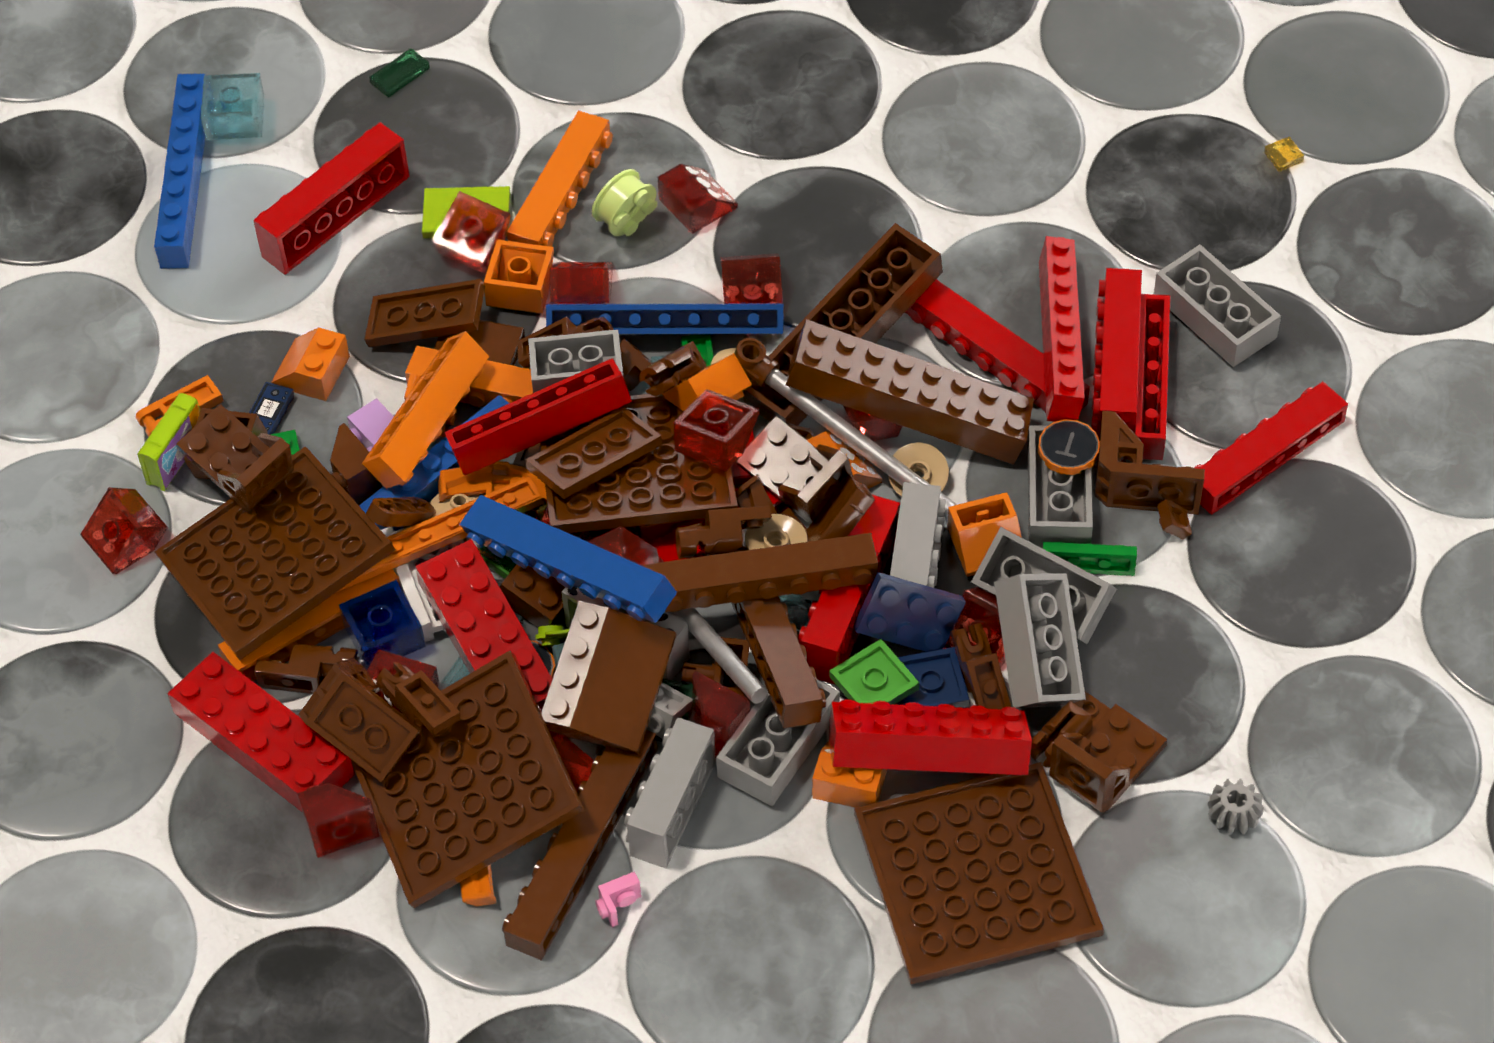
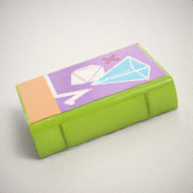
[137,393,200,491]

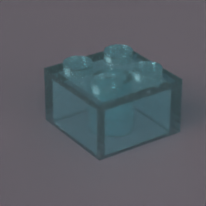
[201,73,265,140]

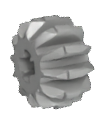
[1207,778,1264,835]

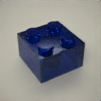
[339,580,426,672]

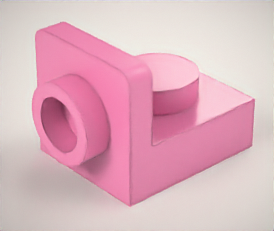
[595,871,641,927]

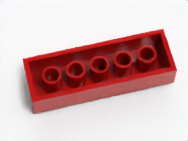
[253,122,410,275]
[1091,268,1142,438]
[798,494,900,685]
[415,539,553,713]
[167,652,355,818]
[828,699,1032,775]

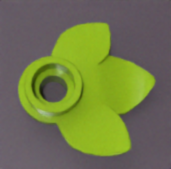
[535,625,570,647]

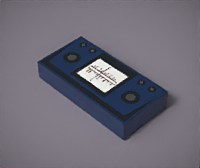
[249,382,294,435]

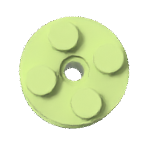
[592,169,658,236]

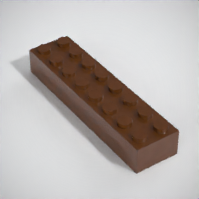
[742,223,943,426]
[785,319,1034,465]

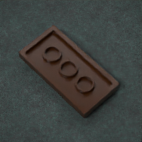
[364,279,485,347]
[526,406,662,499]

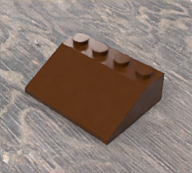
[541,601,677,754]

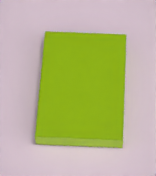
[422,186,510,239]

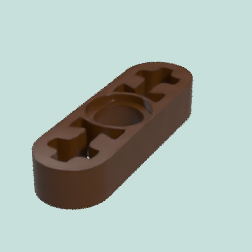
[366,497,435,527]

